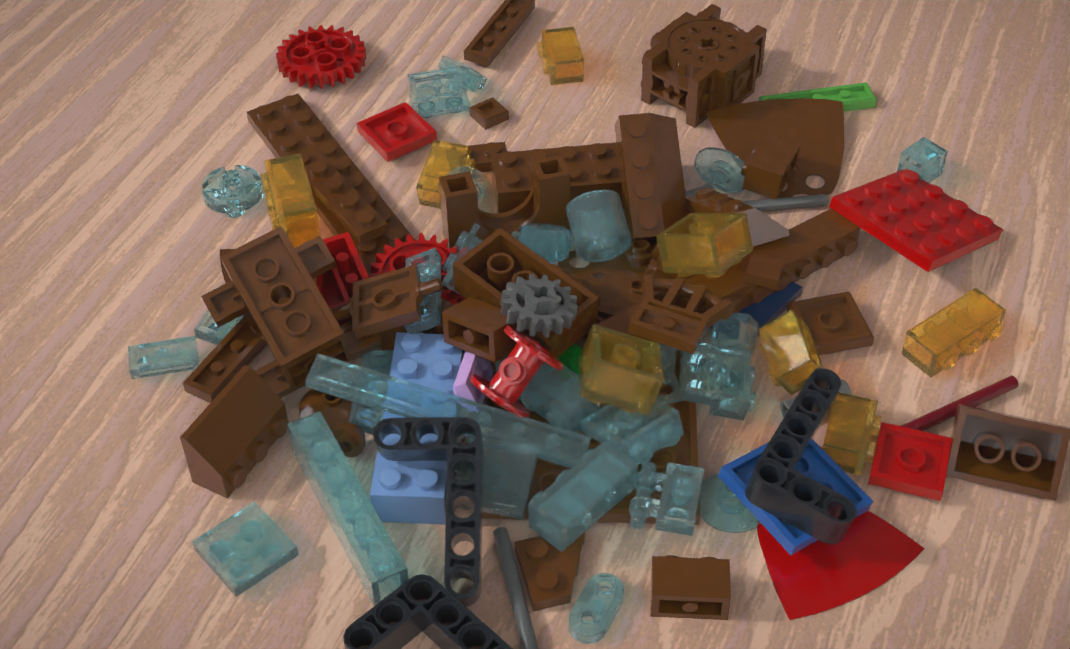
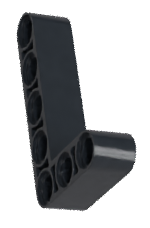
[745,368,857,544]
[373,417,483,607]
[343,574,513,649]

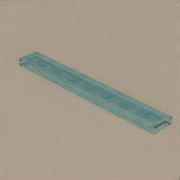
[305,354,591,471]

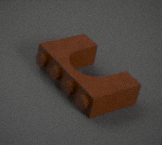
[439,154,570,252]

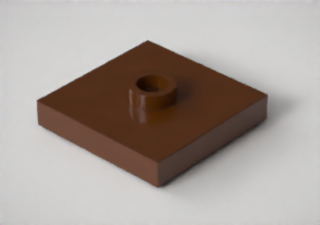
[787,291,874,357]

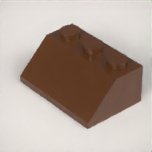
[686,188,789,253]
[180,365,289,499]
[946,404,1070,501]

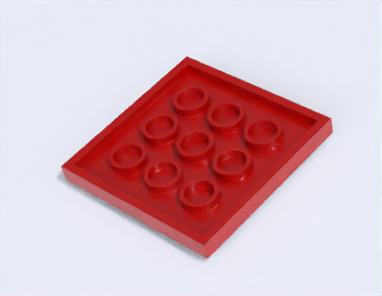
[829,169,1003,272]

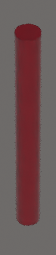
[901,375,1019,431]

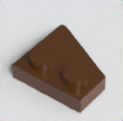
[515,526,585,611]

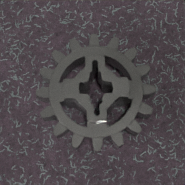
[500,274,578,337]

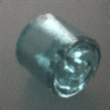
[565,190,632,262]

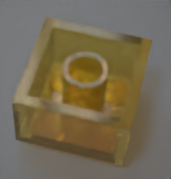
[656,213,753,278]
[579,324,664,416]

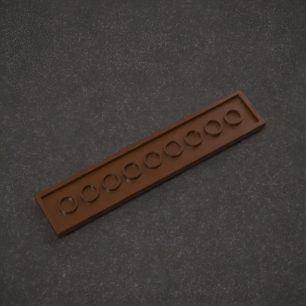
[247,93,432,276]

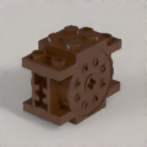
[641,4,767,128]

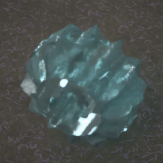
[518,223,572,263]

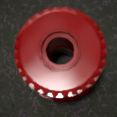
[470,325,564,419]

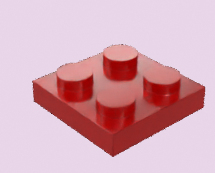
[357,102,437,162]
[868,422,952,501]

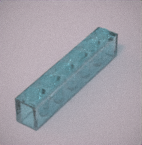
[287,411,409,606]

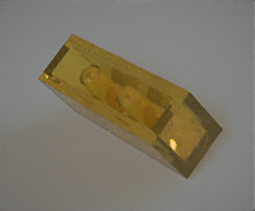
[901,288,1006,377]

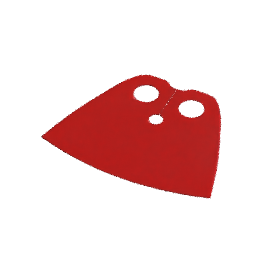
[757,511,925,620]

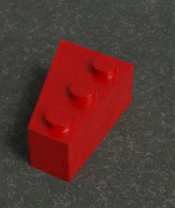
[316,232,369,326]

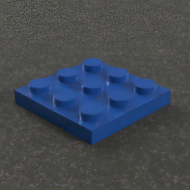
[718,440,874,555]

